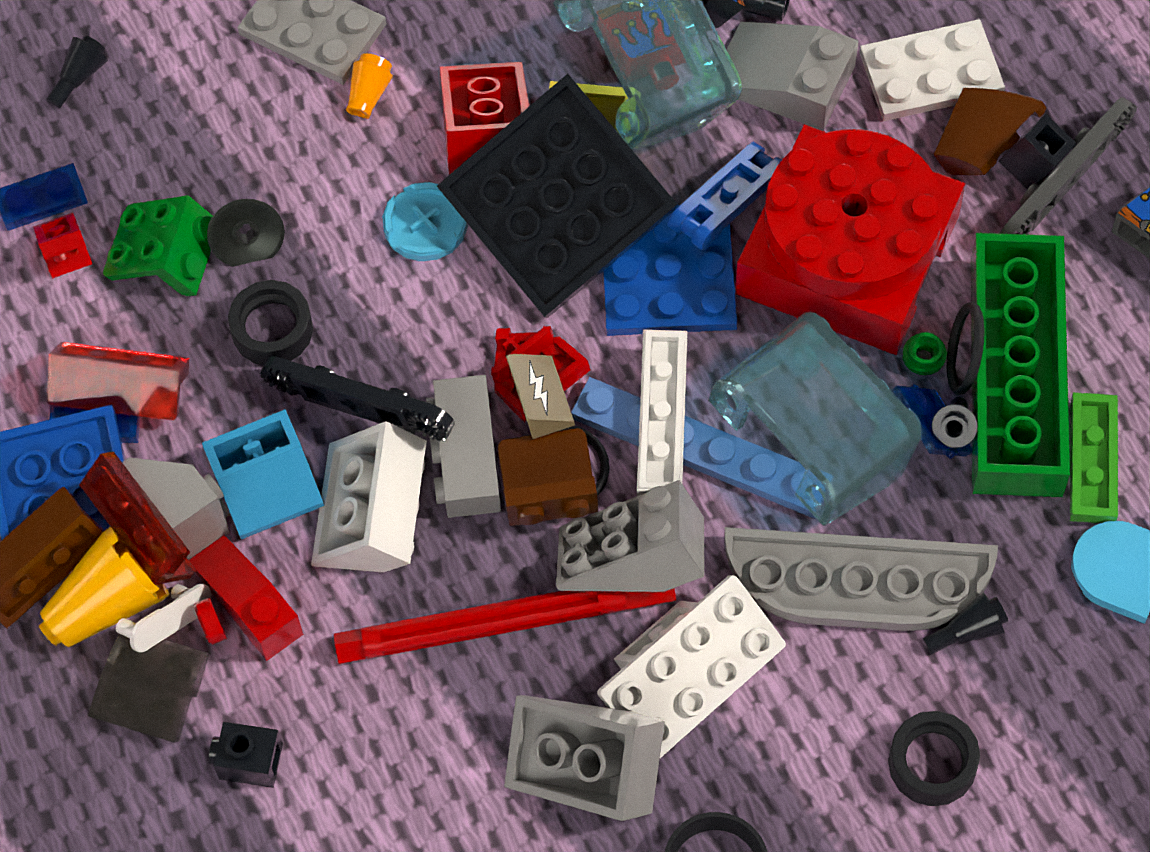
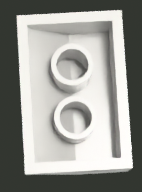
[311,421,427,572]

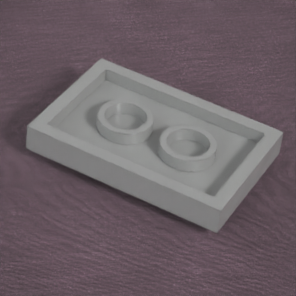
[237,0,387,85]

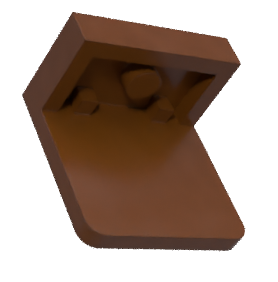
[498,428,599,526]

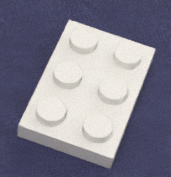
[860,19,1005,122]

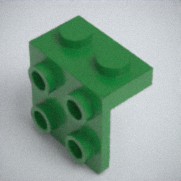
[103,195,213,296]

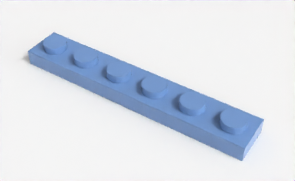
[571,377,833,519]

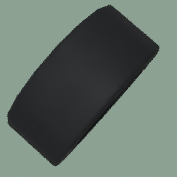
[228,280,314,365]
[888,711,981,806]

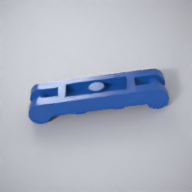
[667,141,782,251]

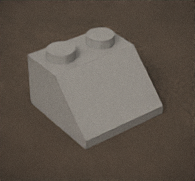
[122,457,230,563]

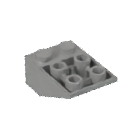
[556,480,704,592]

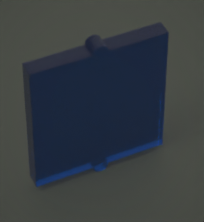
[891,384,972,459]

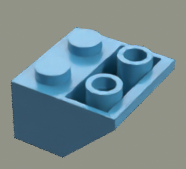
[202,409,324,540]

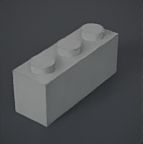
[426,375,501,518]

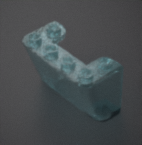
[708,311,921,526]

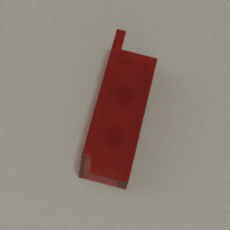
[47,342,189,420]
[79,452,196,585]

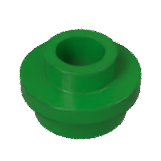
[902,332,947,375]

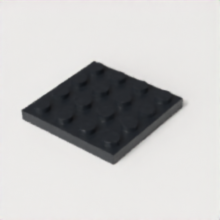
[437,73,679,318]

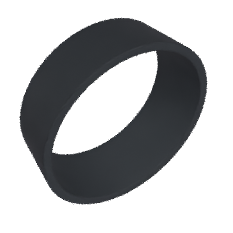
[665,812,767,852]

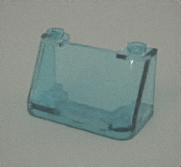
[553,0,742,150]

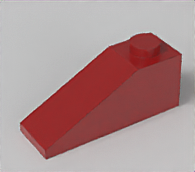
[188,535,304,661]

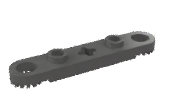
[999,97,1137,235]

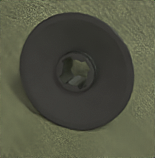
[207,199,285,267]

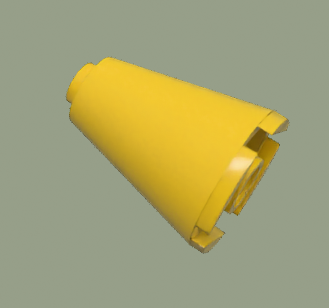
[39,525,169,647]

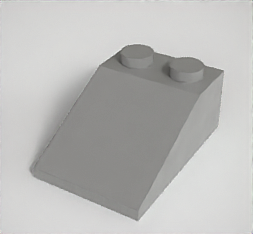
[708,22,858,131]
[504,695,665,821]

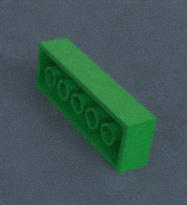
[971,233,1070,497]

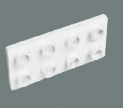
[597,575,786,758]

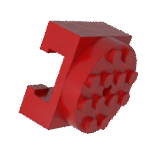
[735,124,966,355]

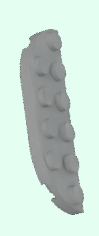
[724,527,998,631]

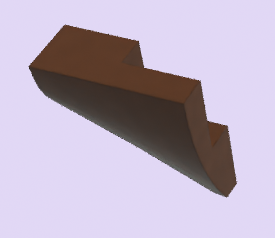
[934,88,1046,175]

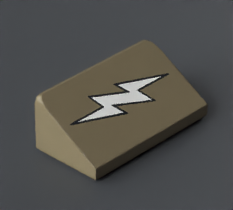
[506,354,575,439]

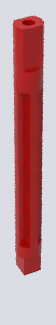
[333,588,676,664]

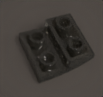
[88,634,210,743]

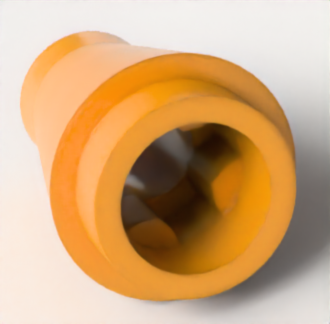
[346,53,393,119]

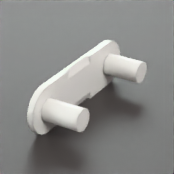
[116,584,211,652]

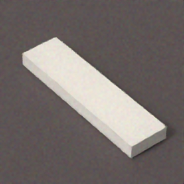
[637,330,687,496]

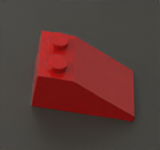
[440,62,529,175]

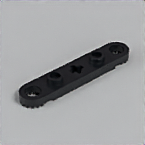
[259,356,455,441]

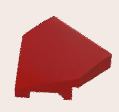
[491,326,591,423]

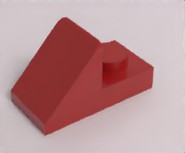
[33,212,92,279]

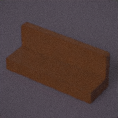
[0,487,105,629]

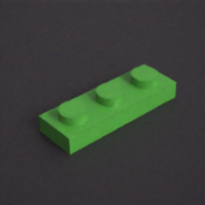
[1070,392,1118,523]

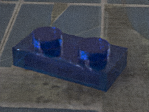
[0,163,88,231]

